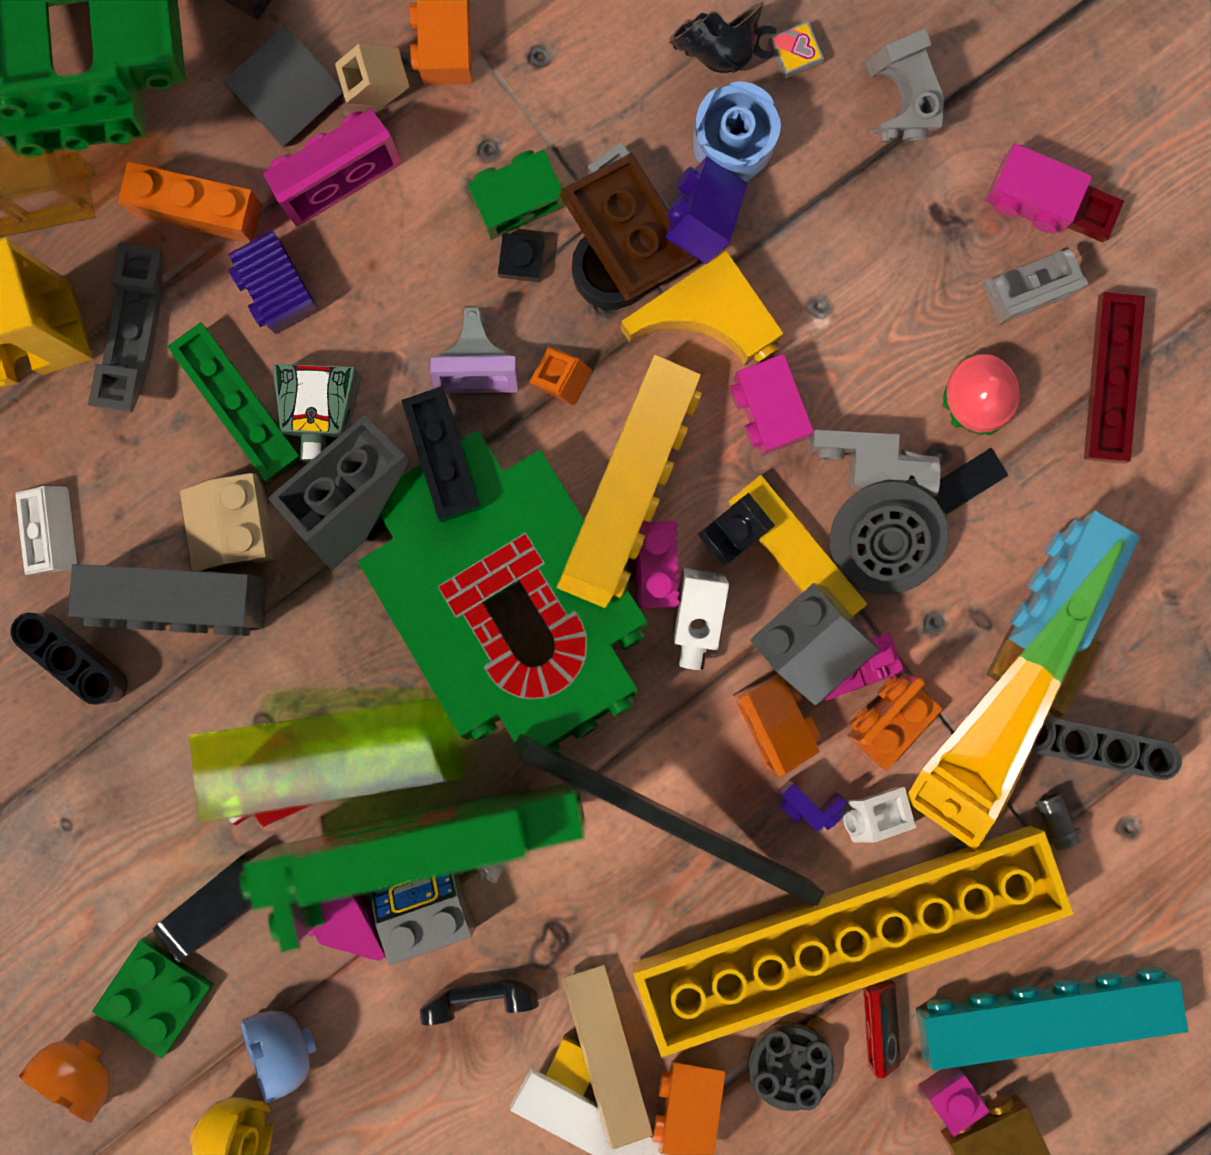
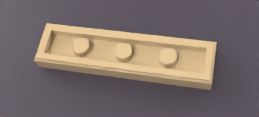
[562,965,653,1150]

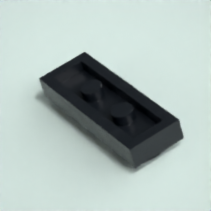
[401,386,482,523]

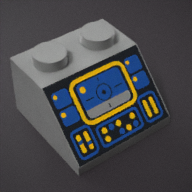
[370,873,476,966]

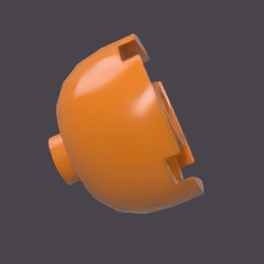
[18,1039,110,1123]

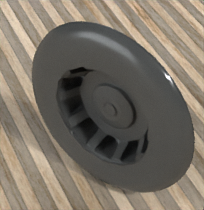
[830,482,949,594]

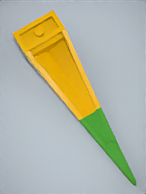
[907,538,1125,851]

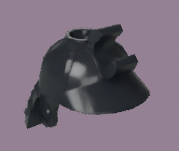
[669,2,777,73]

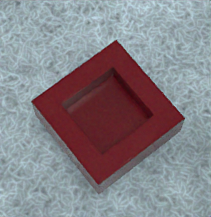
[1067,186,1124,243]

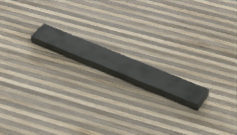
[513,733,825,905]

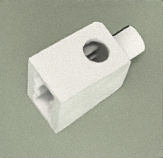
[674,568,729,670]

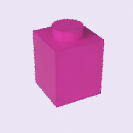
[919,1067,989,1136]

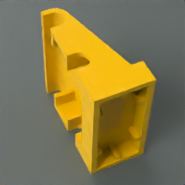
[0,238,94,389]

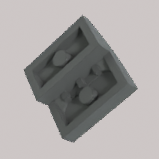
[223,26,343,147]

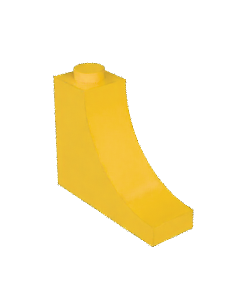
[621,251,783,365]

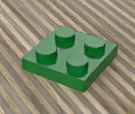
[92,937,214,1059]

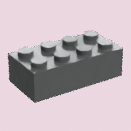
[68,564,267,636]

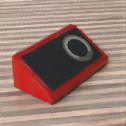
[863,980,901,1079]

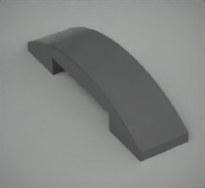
[88,243,163,412]

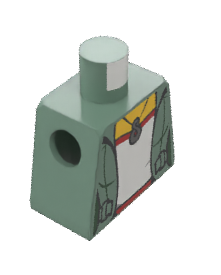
[273,364,361,462]

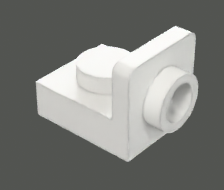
[843,787,916,843]

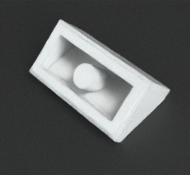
[15,486,77,575]

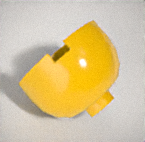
[190,1097,273,1155]

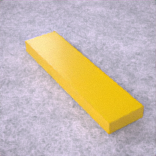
[727,475,867,617]

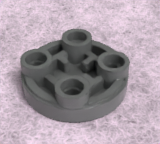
[748,1021,834,1111]

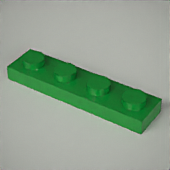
[167,322,300,483]

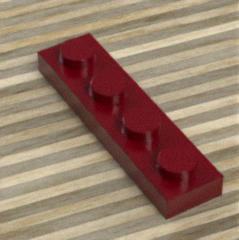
[1084,292,1145,464]

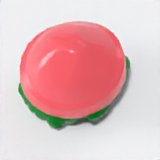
[943,354,1020,436]

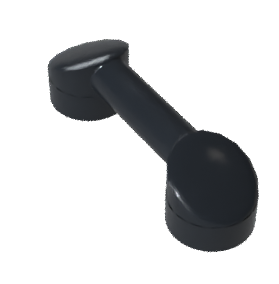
[419,979,539,1025]

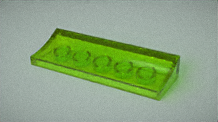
[188,698,465,824]

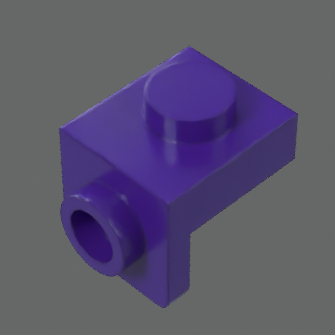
[777,780,848,832]

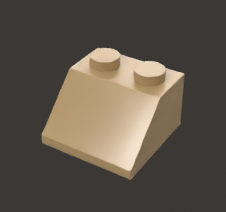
[180,473,277,572]

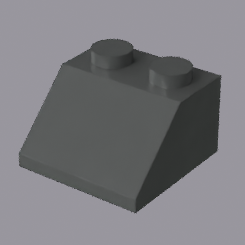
[750,583,880,705]

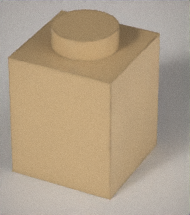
[335,44,409,106]

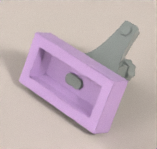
[430,305,518,393]

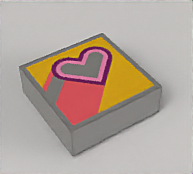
[768,21,824,79]

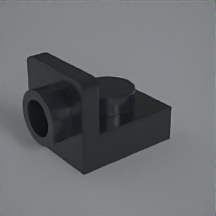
[698,492,775,566]

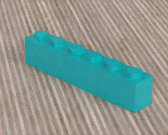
[916,967,1189,1071]

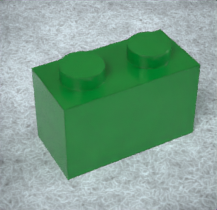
[467,149,566,240]

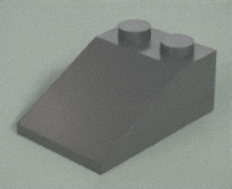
[268,415,410,570]

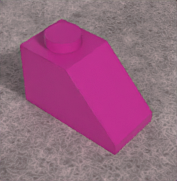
[308,893,386,961]

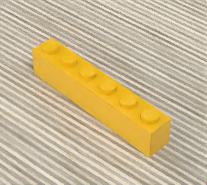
[557,354,702,608]

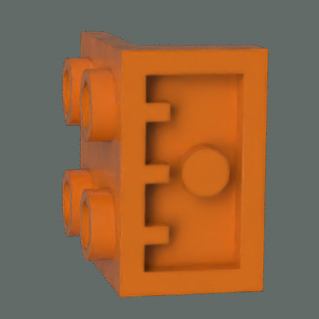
[847,674,943,771]

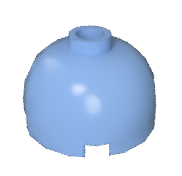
[241,1010,316,1103]

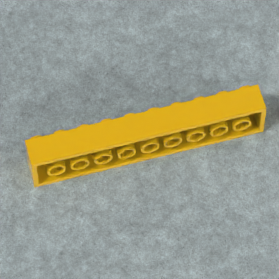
[632,826,1074,1057]

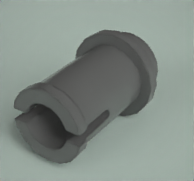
[1035,793,1081,850]

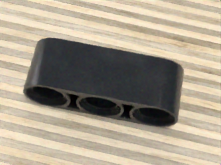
[10,612,128,705]
[152,850,255,962]

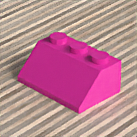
[262,108,402,227]

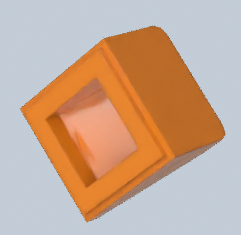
[529,346,592,405]

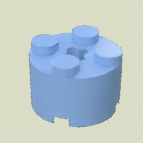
[693,81,781,181]

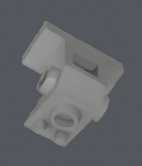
[865,28,944,142]

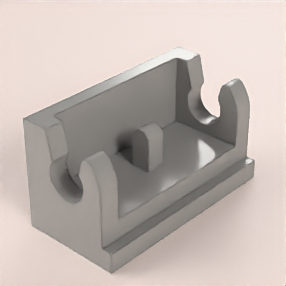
[982,249,1088,325]

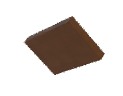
[559,152,698,301]

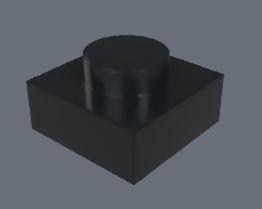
[498,233,545,282]

